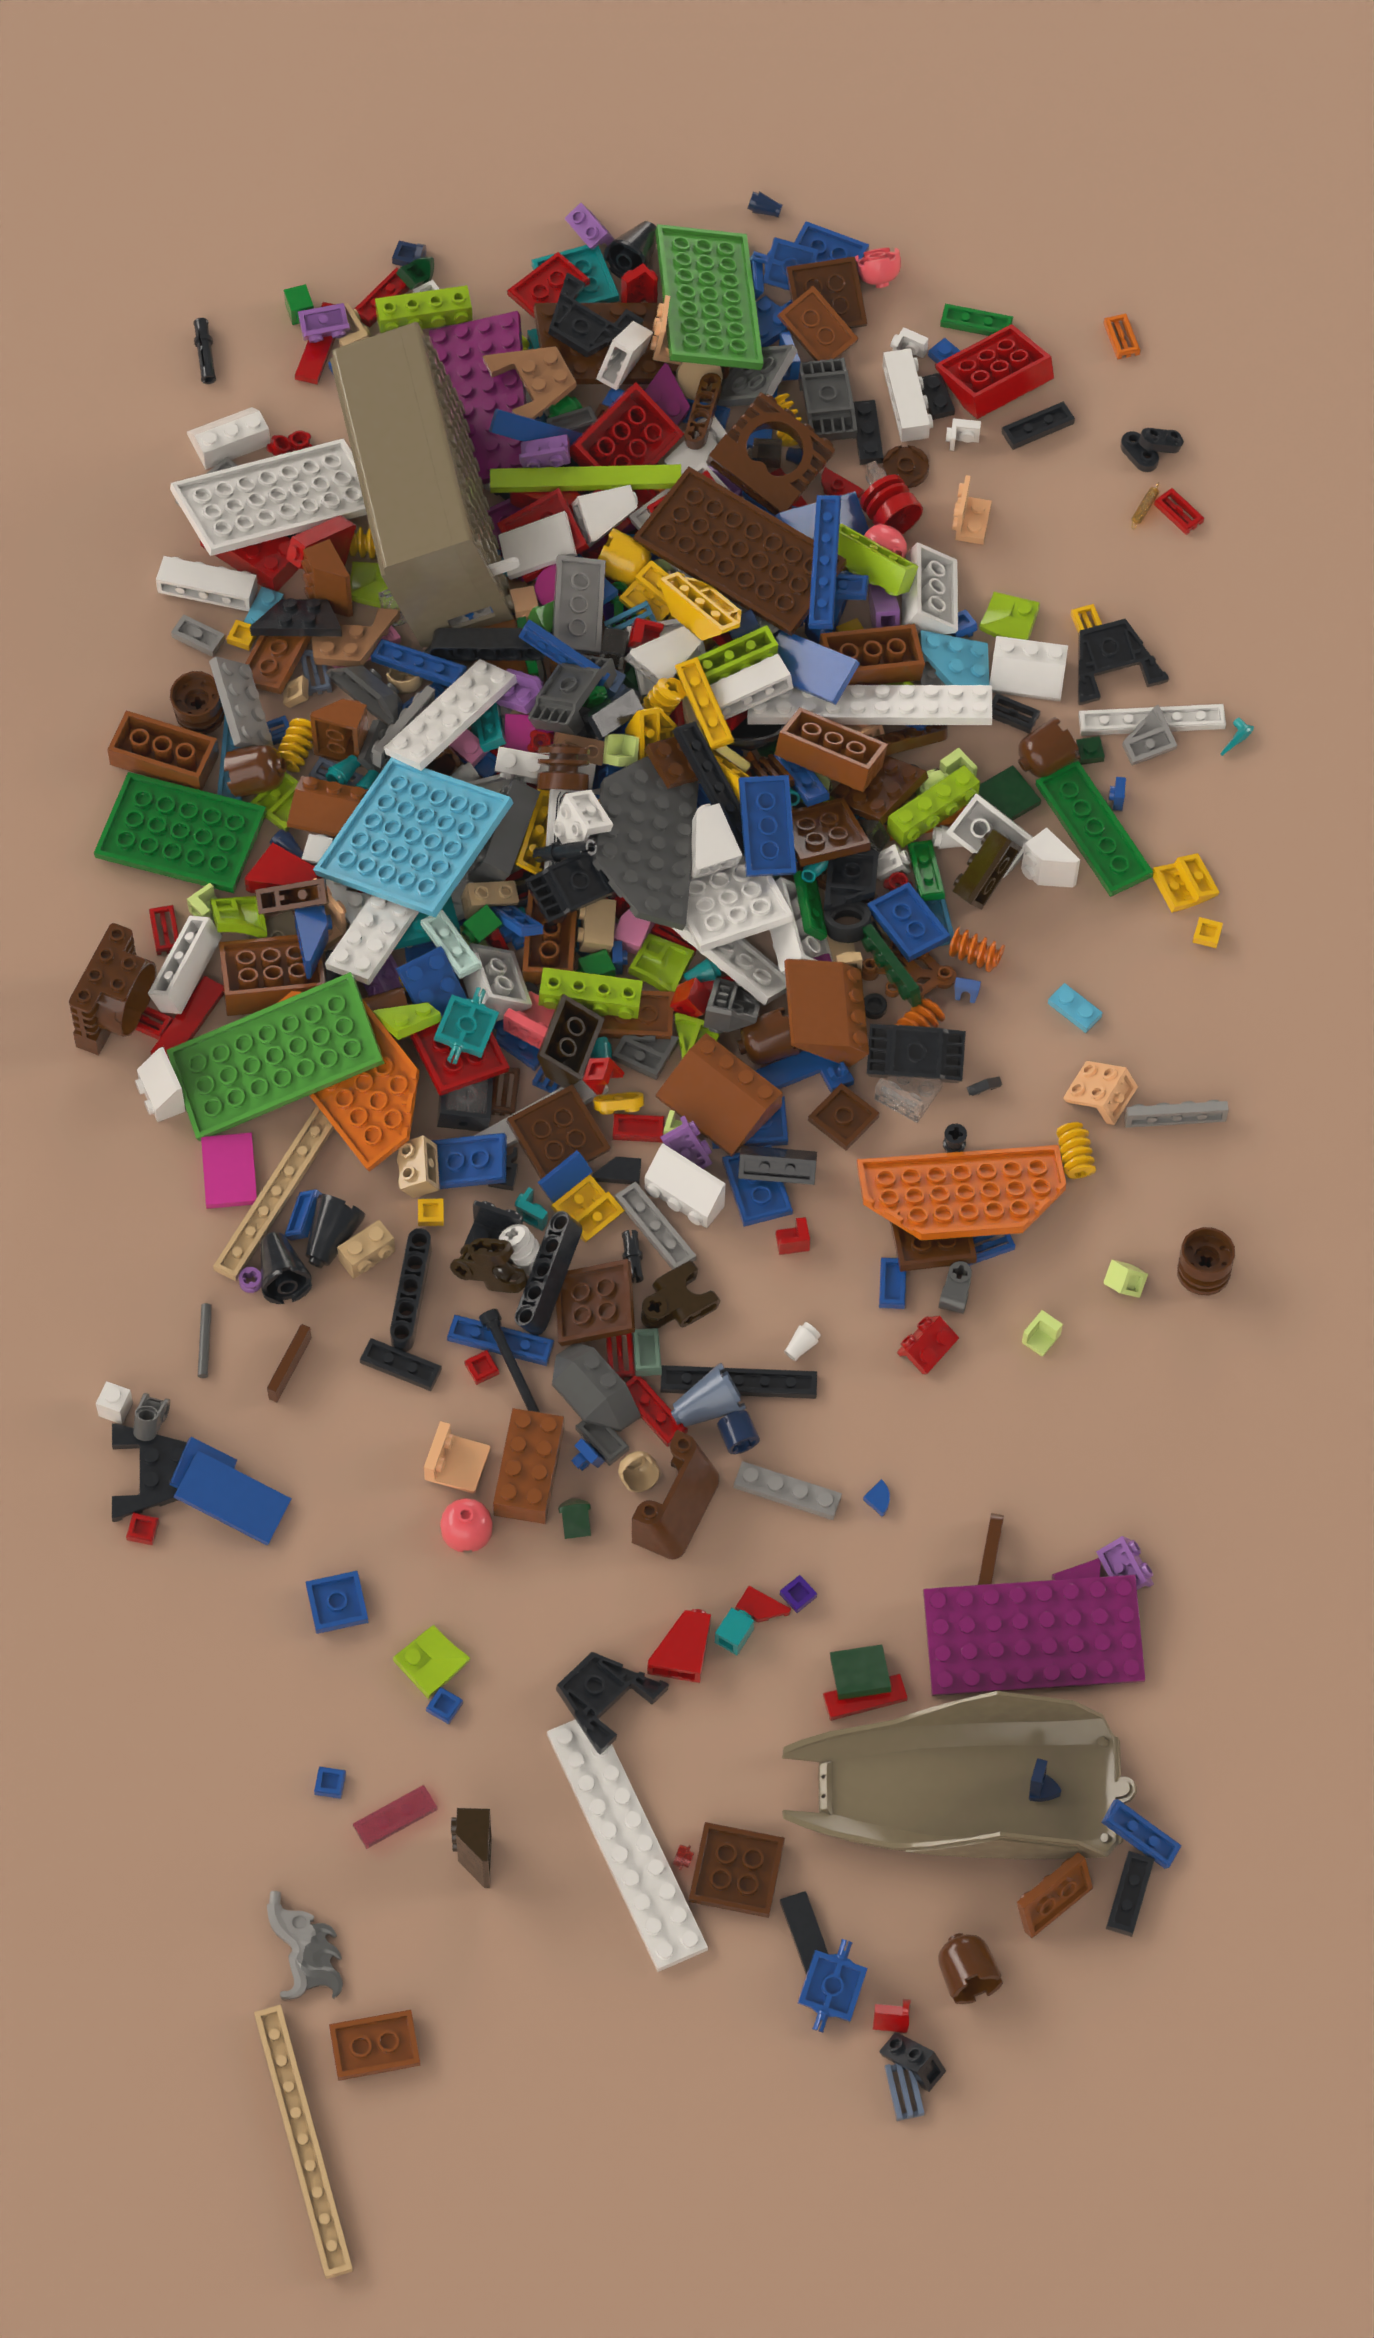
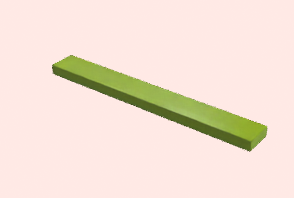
[490,464,681,493]

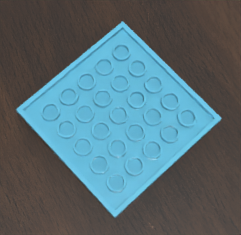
[313,757,513,918]

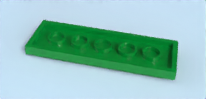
[1035,761,1153,897]

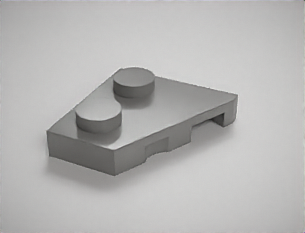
[1122,705,1177,766]

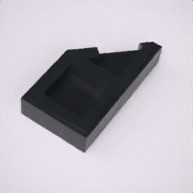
[592,1157,641,1185]

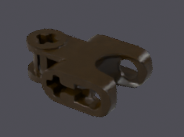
[450,1238,528,1293]
[641,1261,720,1329]

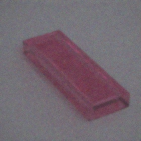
[353,1785,437,1849]

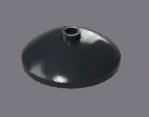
[729,718,786,751]

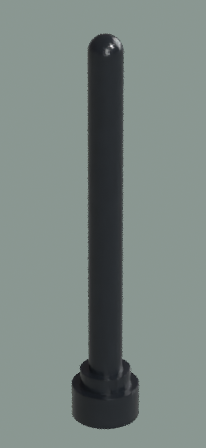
[479,1309,540,1412]

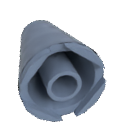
[671,1363,747,1427]

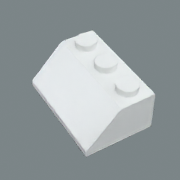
[187,407,270,470]
[989,636,1068,702]
[946,794,1033,878]
[462,943,532,1021]
[645,1144,726,1228]

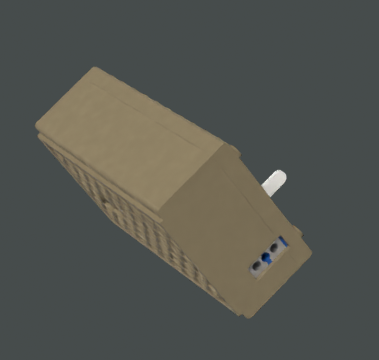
[330,322,520,648]

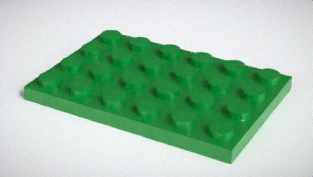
[94,772,267,893]

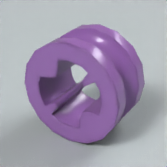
[239,1267,261,1293]

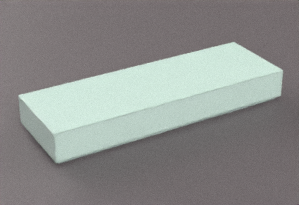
[421,909,482,979]

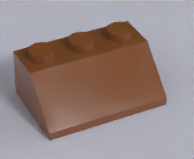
[301,539,353,617]
[310,698,369,767]
[287,776,368,837]

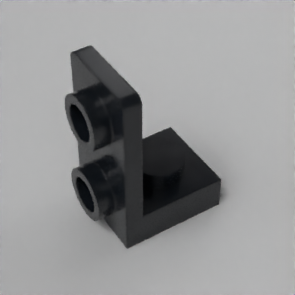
[879,2032,946,2092]

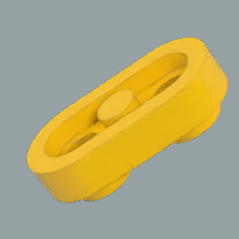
[593,1092,644,1115]

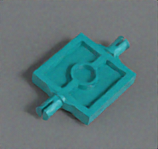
[434,987,499,1064]

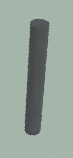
[198,1303,212,1378]

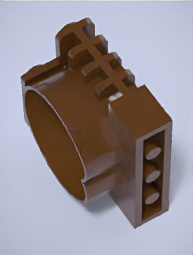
[706,392,835,515]
[69,923,157,1056]

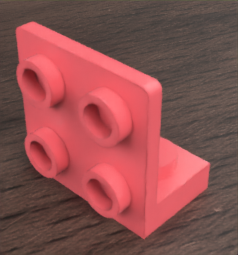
[503,991,555,1049]

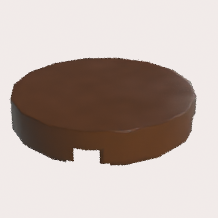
[882,445,929,488]

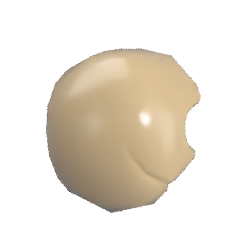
[386,668,423,694]
[618,1451,660,1492]

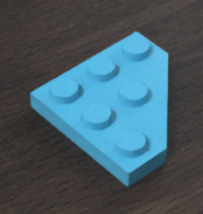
[918,630,989,685]

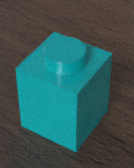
[714,1607,754,1655]

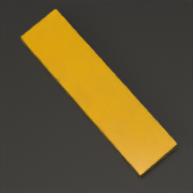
[675,657,734,751]

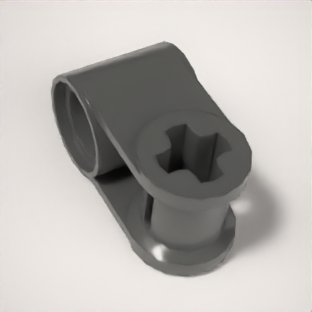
[938,1261,972,1314]
[133,1393,170,1441]

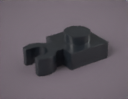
[488,1147,518,1191]

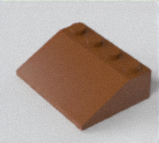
[218,935,325,1016]
[784,959,869,1067]
[656,1033,783,1157]

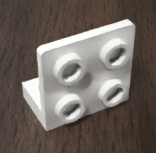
[553,789,613,844]

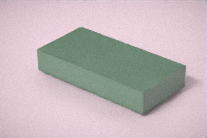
[632,1328,662,1376]

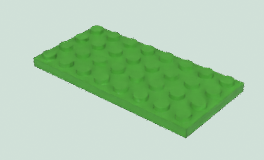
[655,224,764,370]
[166,972,385,1141]

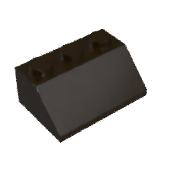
[953,829,1022,910]
[537,994,605,1088]
[451,1808,492,1888]

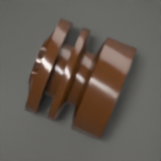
[170,671,225,735]
[537,743,590,791]
[1177,1227,1235,1295]

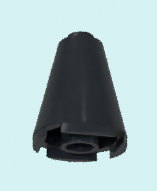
[604,221,657,279]
[305,1194,366,1268]
[261,1232,312,1304]

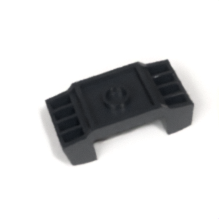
[526,855,619,927]
[866,1024,966,1083]

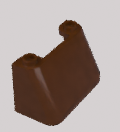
[632,1430,719,1560]

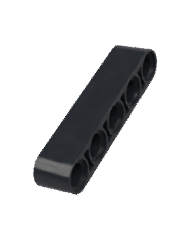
[430,628,545,661]
[514,1211,582,1336]
[390,1228,432,1352]

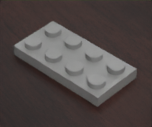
[552,555,606,655]
[209,657,274,748]

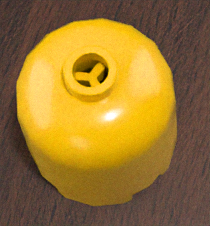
[598,528,652,586]

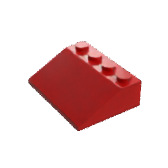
[935,324,1054,419]
[570,382,685,467]

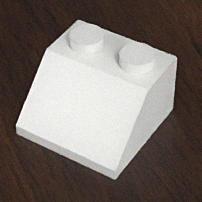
[1021,827,1080,888]
[135,1047,186,1122]

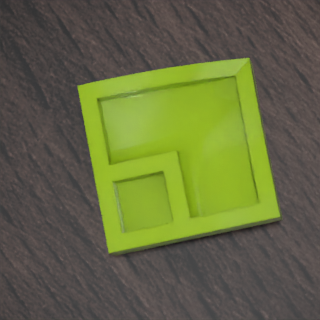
[350,562,397,609]
[979,592,1040,640]
[210,896,267,938]
[628,933,694,993]
[393,1624,470,1699]

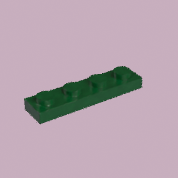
[861,924,922,1007]

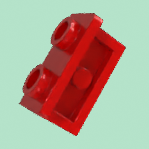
[621,263,658,303]
[897,1316,959,1374]

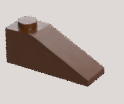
[255,878,329,915]

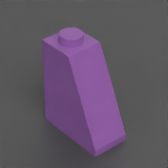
[868,583,900,628]

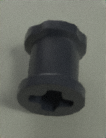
[943,1123,967,1153]

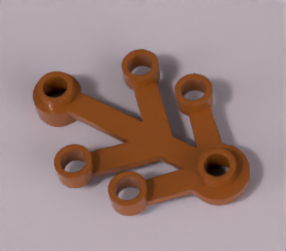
[861,942,957,999]

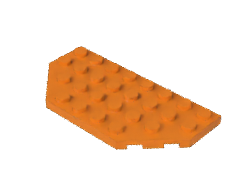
[277,991,420,1172]
[857,1145,1066,1240]

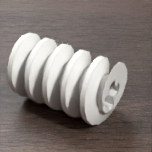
[499,1224,541,1276]

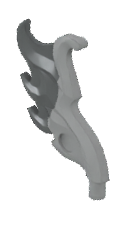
[267,1891,343,2000]

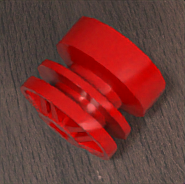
[860,474,923,534]

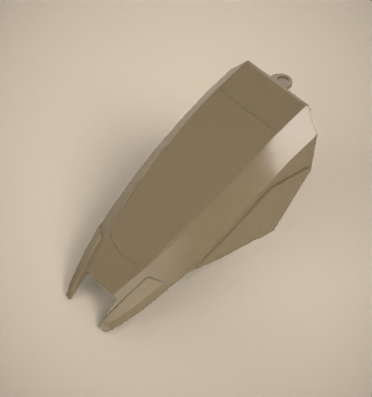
[782,1691,1137,1859]

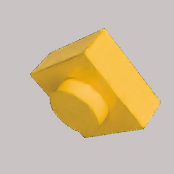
[226,620,257,651]
[1193,917,1223,948]
[418,1198,444,1226]

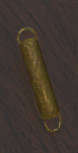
[1131,482,1159,530]

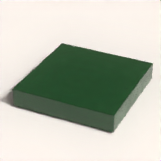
[979,765,1041,821]
[830,1644,891,1700]

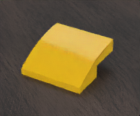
[619,560,670,622]
[1152,853,1220,912]
[550,1174,625,1243]

